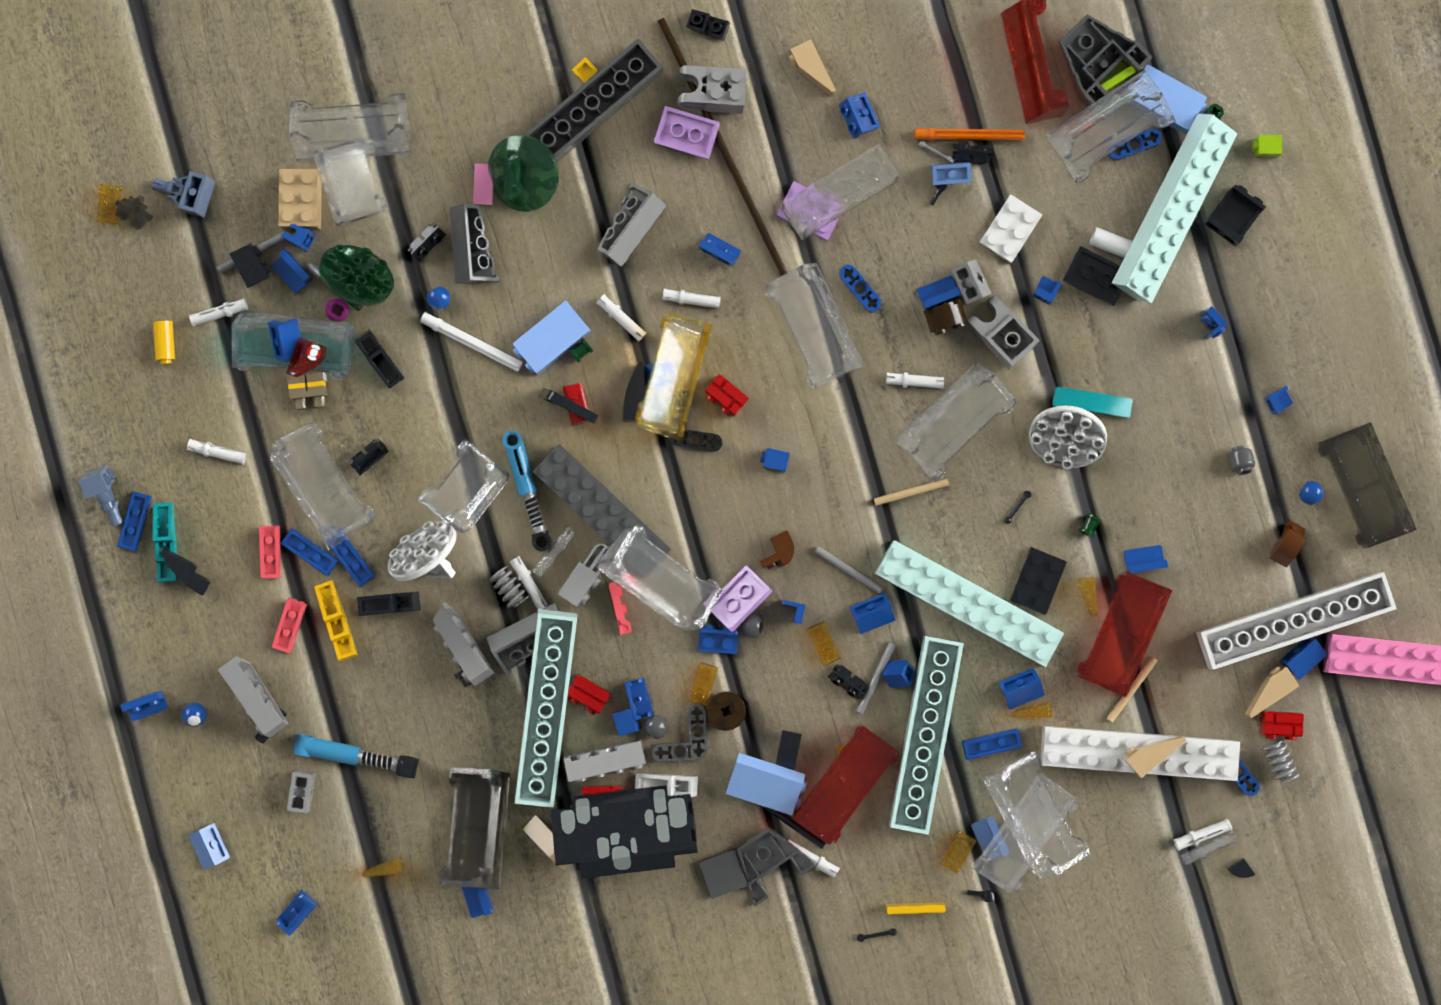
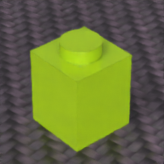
[1252,135,1282,158]

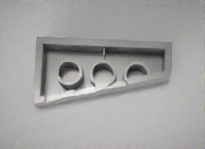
[218,656,289,737]
[563,740,646,783]

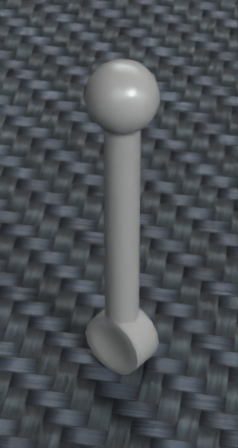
[918,140,954,163]

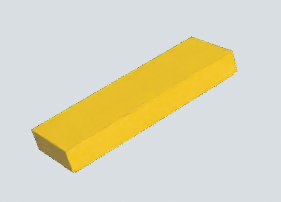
[886,902,946,915]

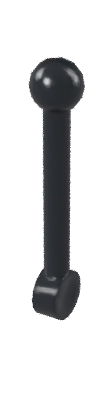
[1004,491,1031,524]
[857,928,897,942]

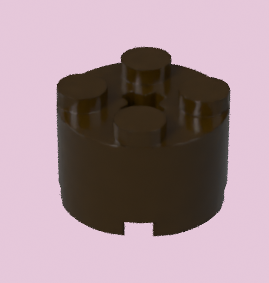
[923,298,967,335]
[707,691,746,731]

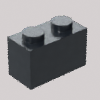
[230,242,271,288]

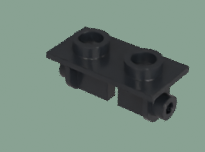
[952,141,992,164]
[407,223,446,262]
[349,438,389,476]
[827,664,868,699]

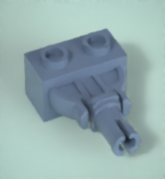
[151,171,215,218]
[78,464,123,526]

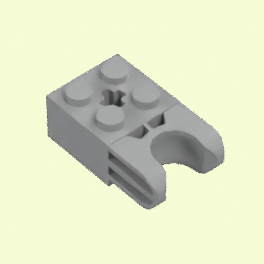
[678,65,746,114]
[965,296,1040,370]
[558,544,613,607]

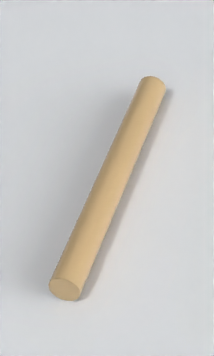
[874,478,949,506]
[1106,656,1157,723]

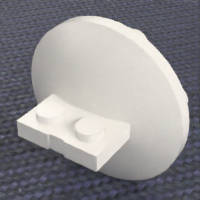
[1029,406,1107,469]
[388,521,456,581]

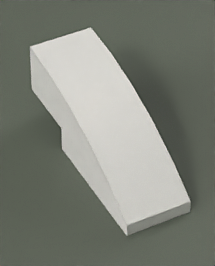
[635,773,698,797]

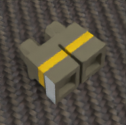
[287,372,328,410]

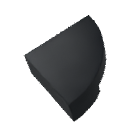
[1227,858,1255,878]

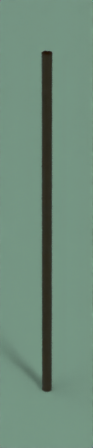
[658,18,788,276]

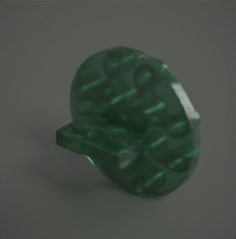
[488,134,559,212]
[318,244,394,311]

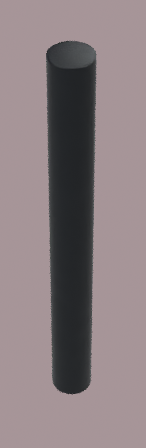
[760,805,826,849]

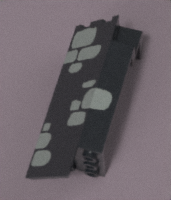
[550,785,698,879]

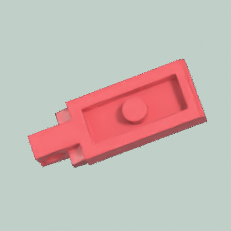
[608,582,631,635]

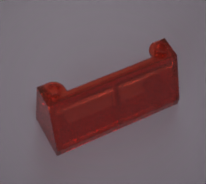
[1001,0,1069,124]
[1076,572,1173,697]
[792,723,899,845]

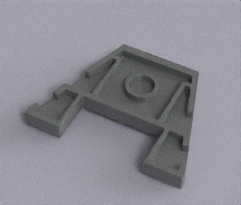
[737,826,817,906]

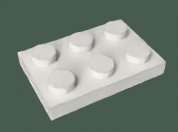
[979,194,1042,263]

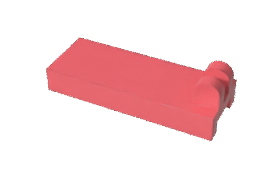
[259,525,281,578]
[272,598,307,654]

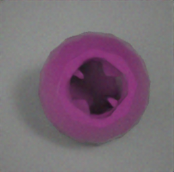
[325,298,349,322]

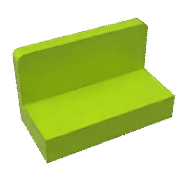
[1099,61,1136,92]

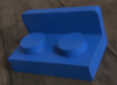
[839,92,880,139]
[699,233,741,267]
[1200,306,1227,339]
[698,625,738,654]
[120,691,168,721]

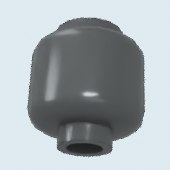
[1227,445,1255,475]

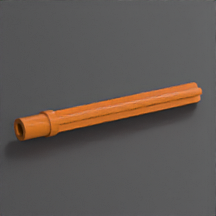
[914,128,1025,141]

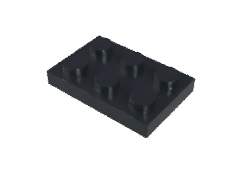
[1062,246,1122,306]
[1009,547,1067,615]

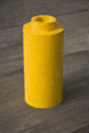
[153,321,175,365]

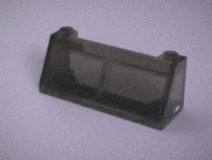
[1318,422,1417,548]
[438,768,510,890]

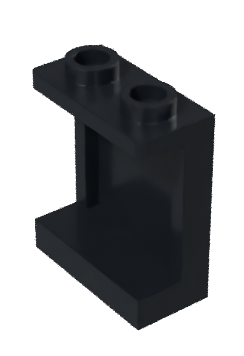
[1205,185,1266,246]

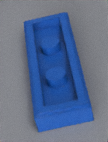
[117,491,152,552]
[280,528,339,577]
[325,530,376,588]
[961,728,1022,760]

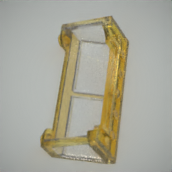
[635,313,713,441]

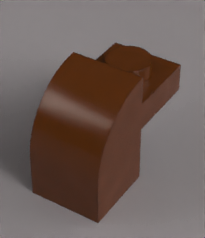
[1270,520,1306,568]
[760,530,794,570]

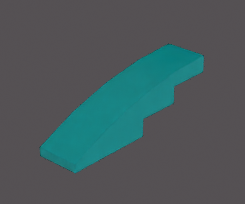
[1052,387,1133,418]
[153,502,178,583]

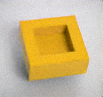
[572,57,599,84]

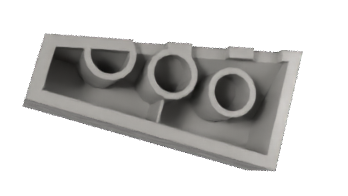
[598,182,666,267]
[433,602,494,686]
[487,603,560,676]

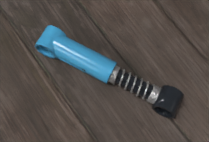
[502,431,553,552]
[293,734,419,778]

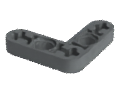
[652,703,708,762]

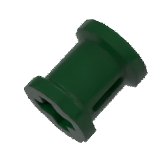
[1203,104,1224,120]
[568,338,593,363]
[1078,513,1102,538]

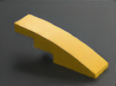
[314,580,358,662]

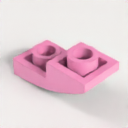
[473,163,494,205]

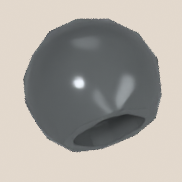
[740,614,763,638]
[644,715,668,739]

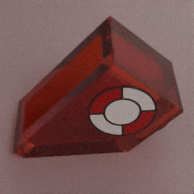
[286,337,327,377]

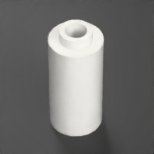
[1089,227,1132,258]

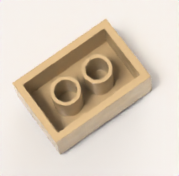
[278,169,322,230]

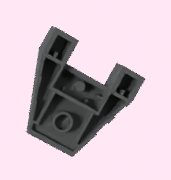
[1059,14,1153,113]

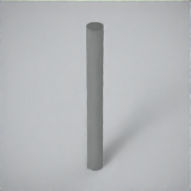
[217,231,285,274]
[814,546,883,594]
[856,642,896,714]

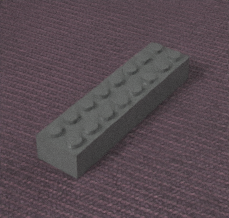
[521,39,663,170]
[533,444,672,577]

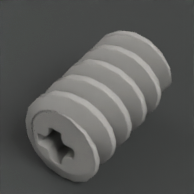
[489,566,530,608]
[1262,740,1299,783]

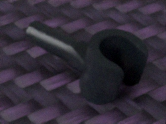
[929,184,947,206]
[967,890,995,902]

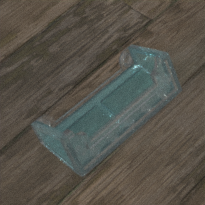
[232,311,355,380]

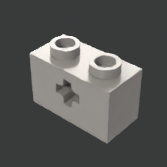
[951,259,992,305]
[287,770,316,813]

